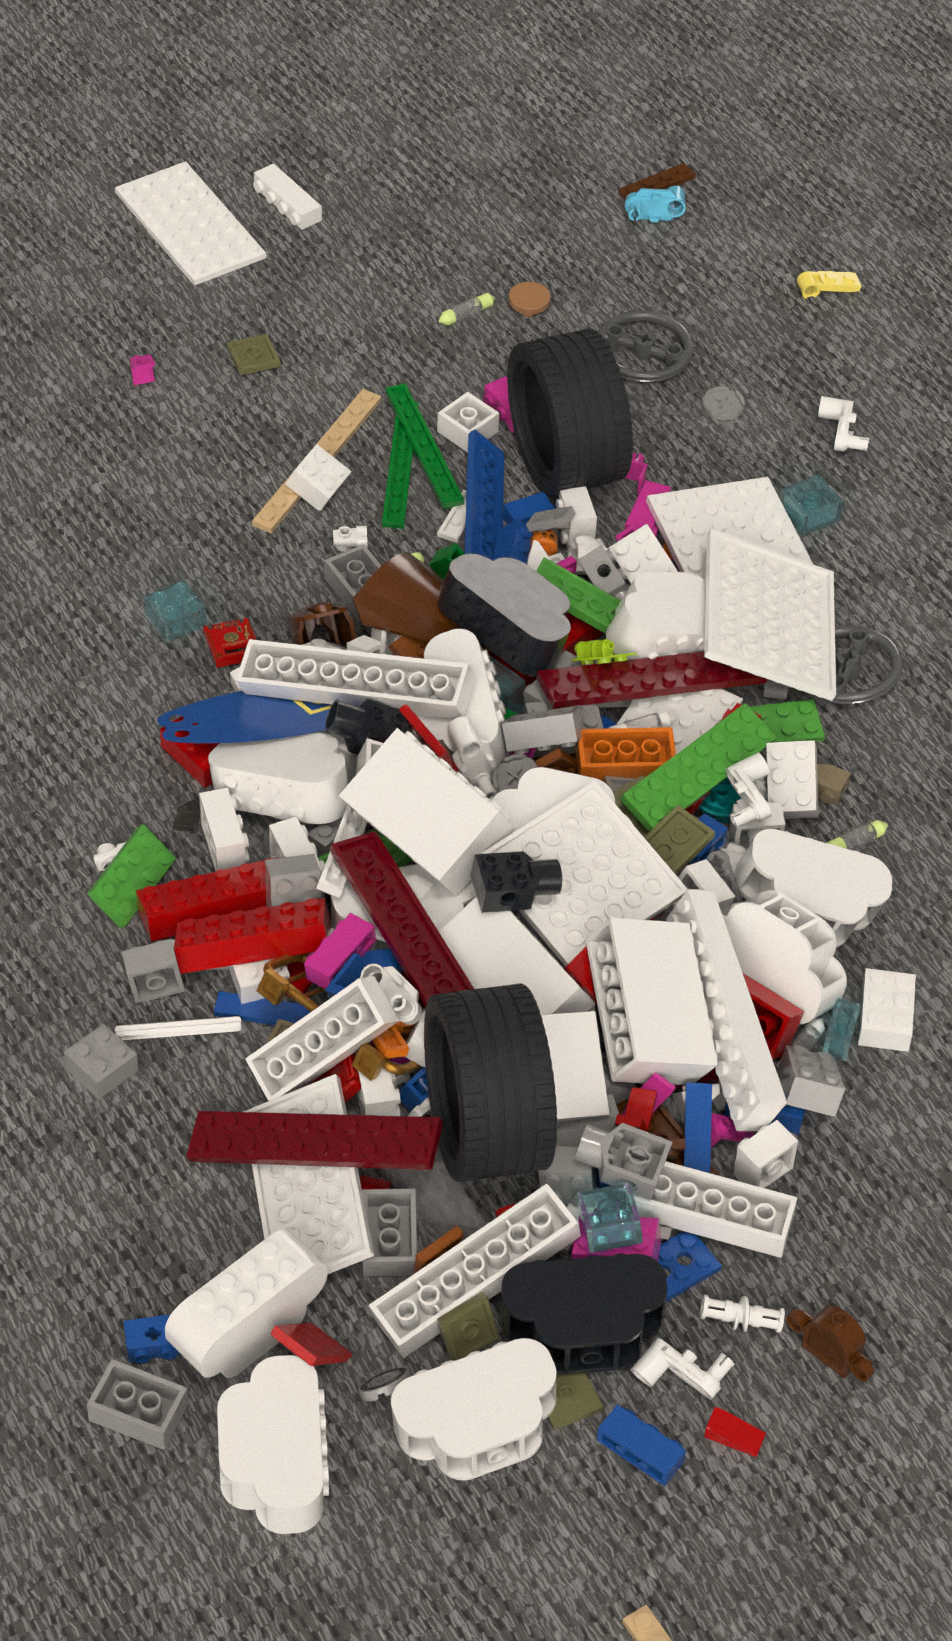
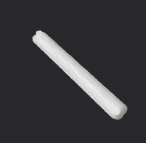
[115,1016,242,1040]

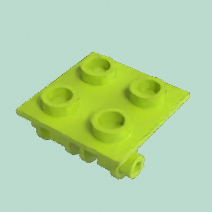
[571,639,637,665]

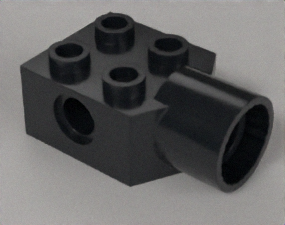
[325,699,409,755]
[470,851,562,913]

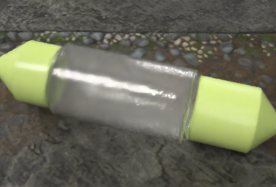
[439,293,495,326]
[826,820,888,851]

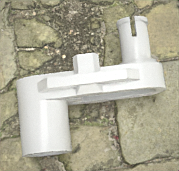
[818,396,869,452]
[448,717,497,800]
[726,752,771,829]
[360,964,422,1025]
[631,1338,734,1400]

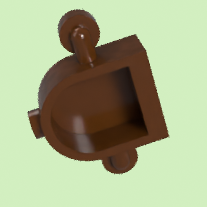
[785,1305,874,1382]

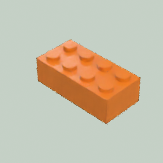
[575,727,676,782]

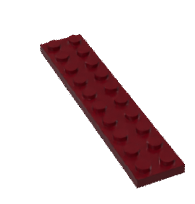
[536,651,768,709]
[330,831,474,1006]
[186,1111,443,1170]

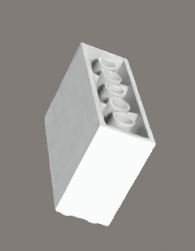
[338,728,515,897]
[439,896,596,1015]
[585,917,718,1085]

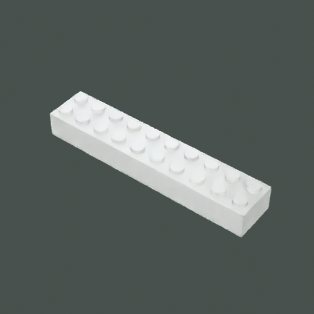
[236,639,476,719]
[666,889,787,1131]

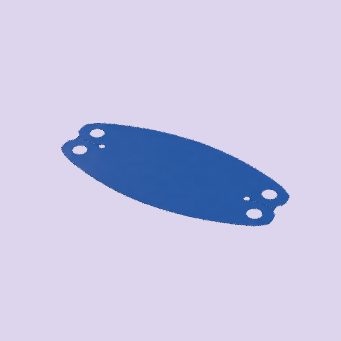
[157,691,332,743]

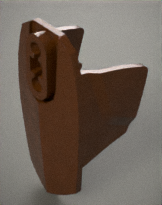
[286,602,356,645]

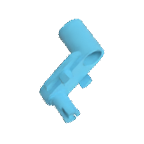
[625,186,686,222]

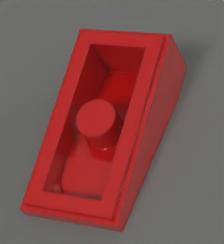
[704,1407,766,1457]

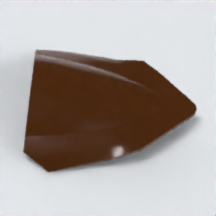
[352,553,492,652]

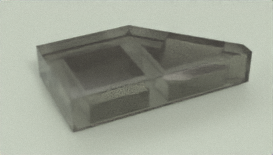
[173,797,201,833]

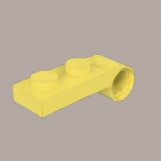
[797,271,862,299]

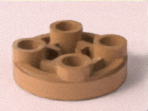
[509,282,551,317]

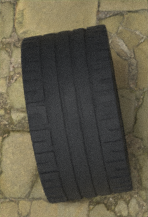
[507,328,633,497]
[424,983,557,1182]

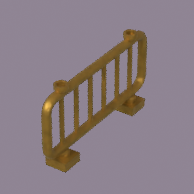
[256,953,422,1081]

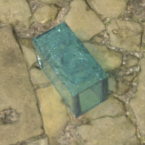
[823,998,861,1061]

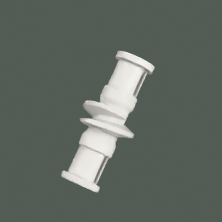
[700,1295,785,1333]

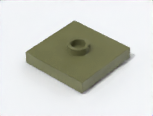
[227,334,280,376]
[437,1292,499,1361]
[547,1373,604,1431]

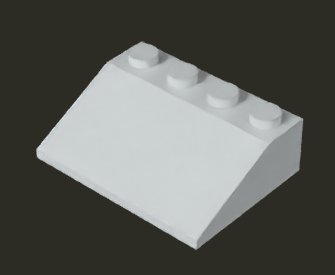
[541,1011,610,1122]

